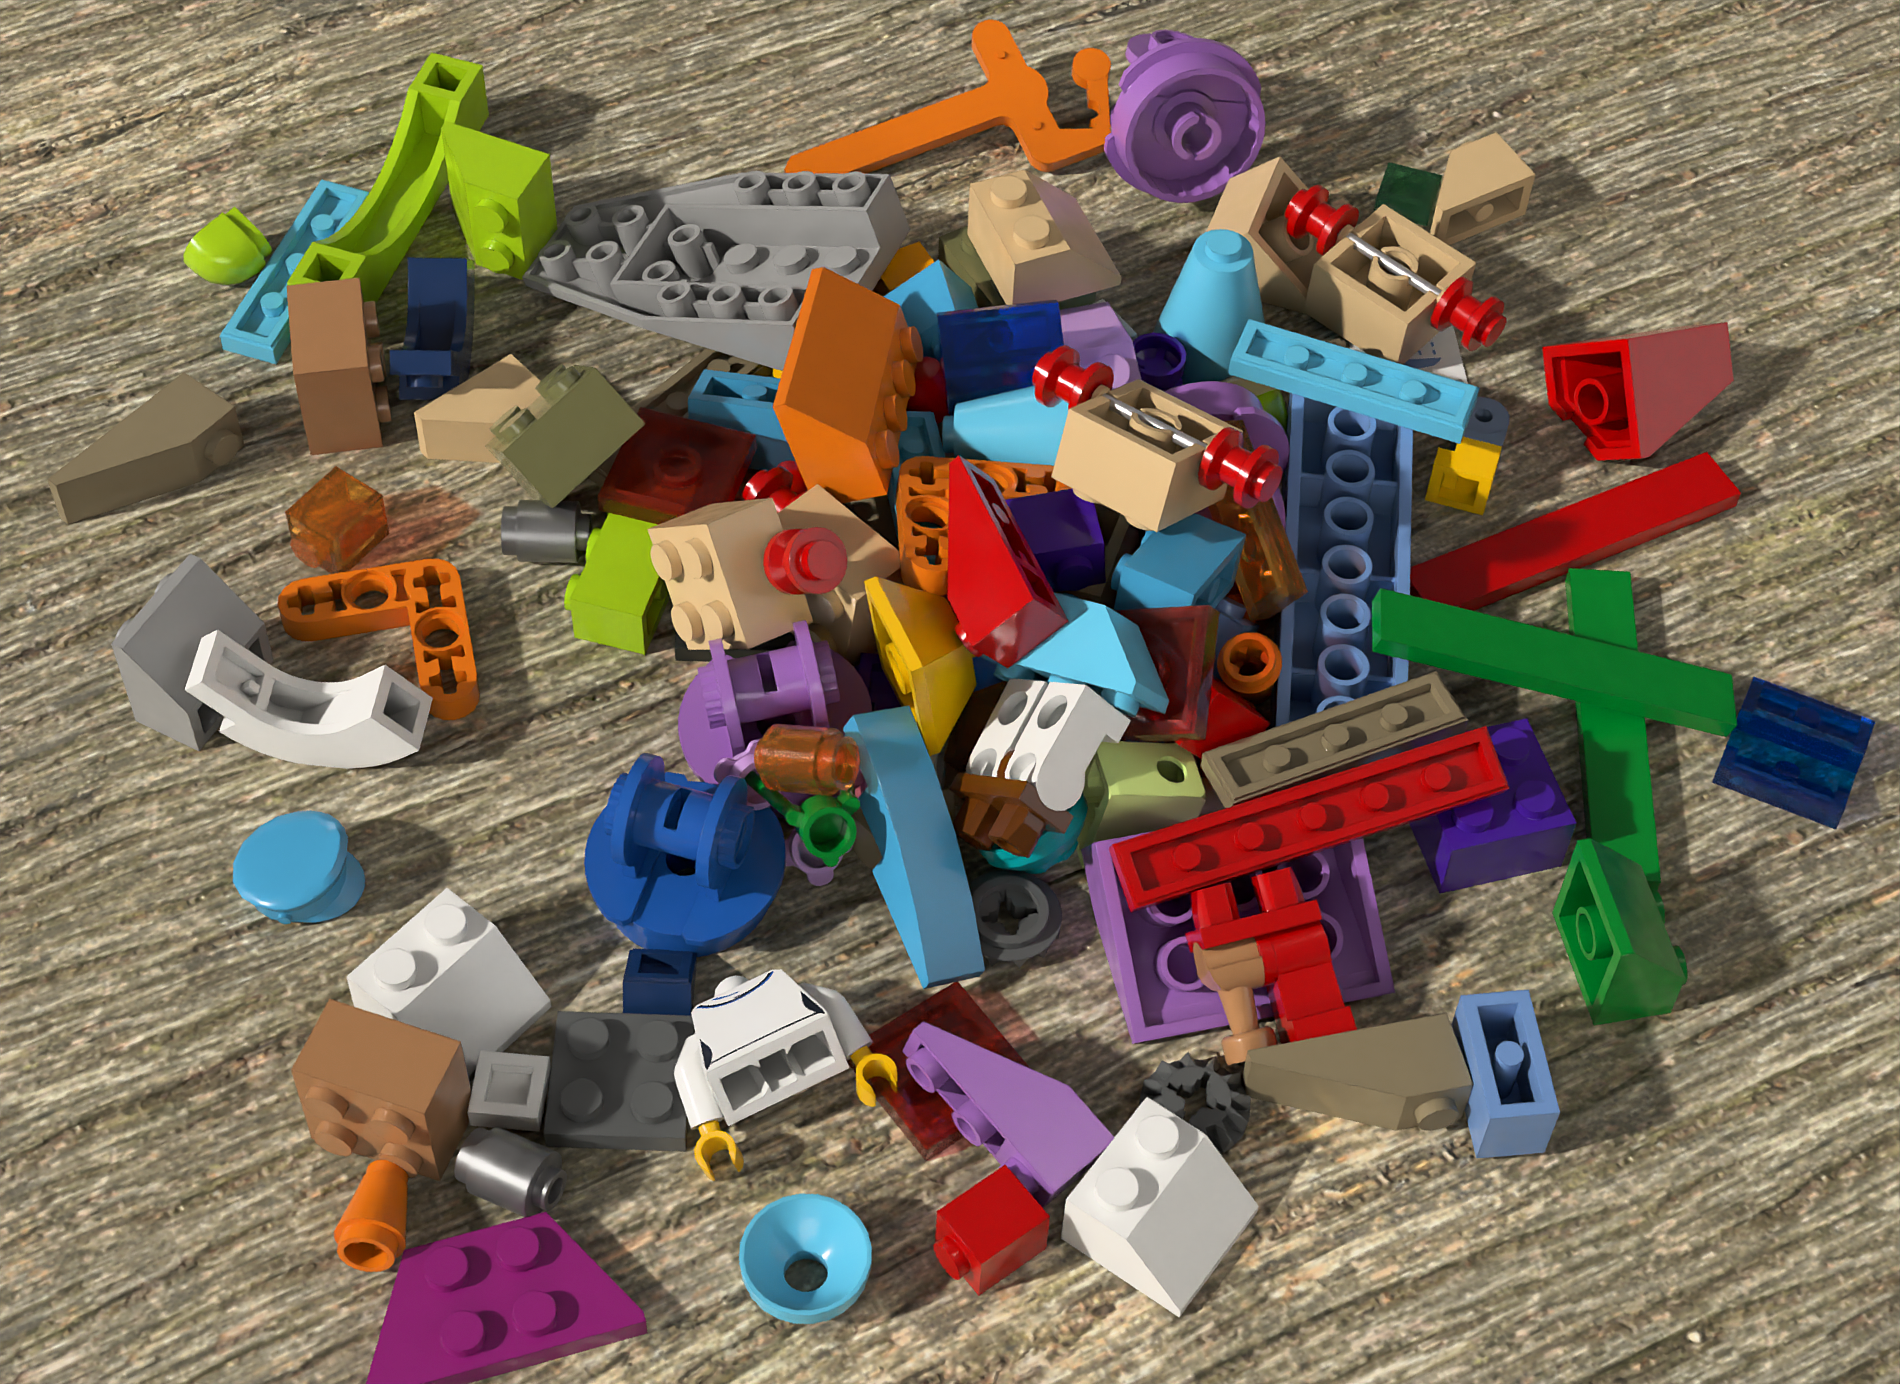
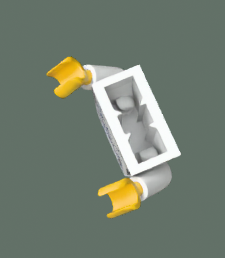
[674,969,898,1181]

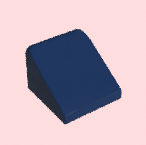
[623,948,697,1016]

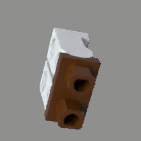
[949,679,1131,858]

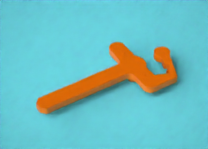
[784,19,1111,174]

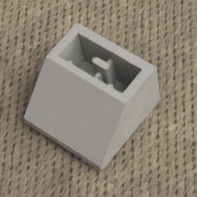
[111,554,274,751]

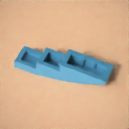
[843,706,985,989]

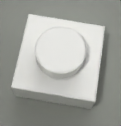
[468,1050,551,1132]

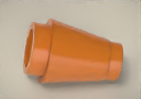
[1217,632,1282,705]
[334,1160,409,1272]

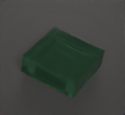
[1373,162,1442,226]

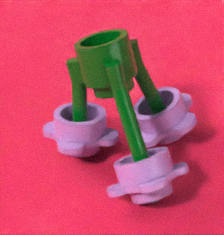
[714,738,868,886]

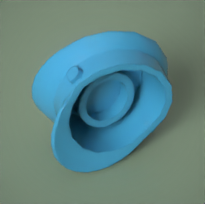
[233,810,365,924]

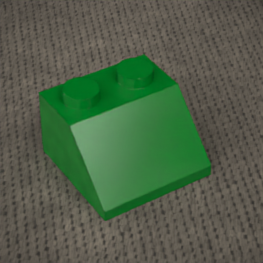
[1552,838,1688,1026]

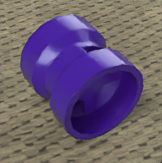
[1133,332,1187,391]

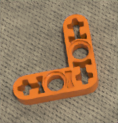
[895,456,1072,596]
[278,559,480,720]

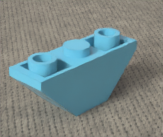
[981,593,1169,717]

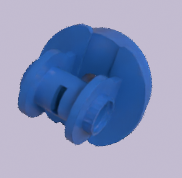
[584,753,786,957]

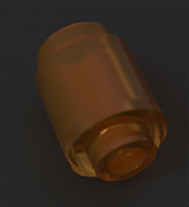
[754,724,860,796]

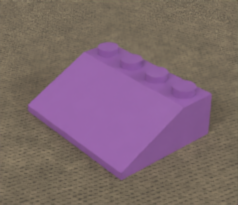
[1081,831,1395,1044]

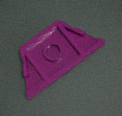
[366,1212,648,1384]

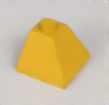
[864,576,977,756]

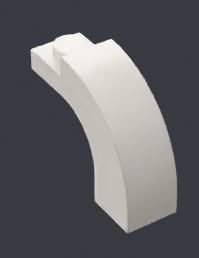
[185,630,433,769]

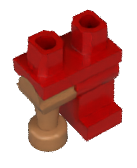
[1185,867,1357,1065]

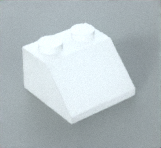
[346,888,551,1083]
[1061,1097,1259,1317]

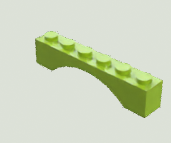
[287,52,489,303]

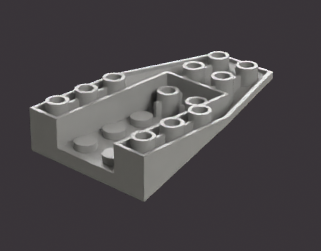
[522,171,910,371]

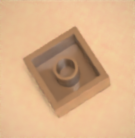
[286,278,392,455]
[291,999,471,1181]

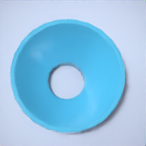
[739,1194,872,1324]

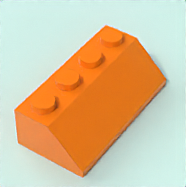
[772,267,923,504]

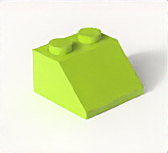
[441,121,558,281]

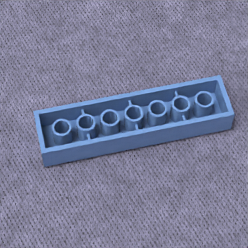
[1269,393,1413,729]

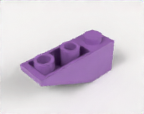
[902,1021,1115,1208]

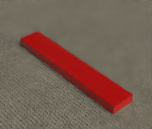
[1410,452,1741,611]
[1108,726,1509,912]

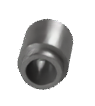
[501,500,592,563]
[455,1127,567,1217]

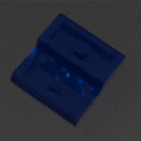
[936,299,1064,416]
[1712,676,1876,830]

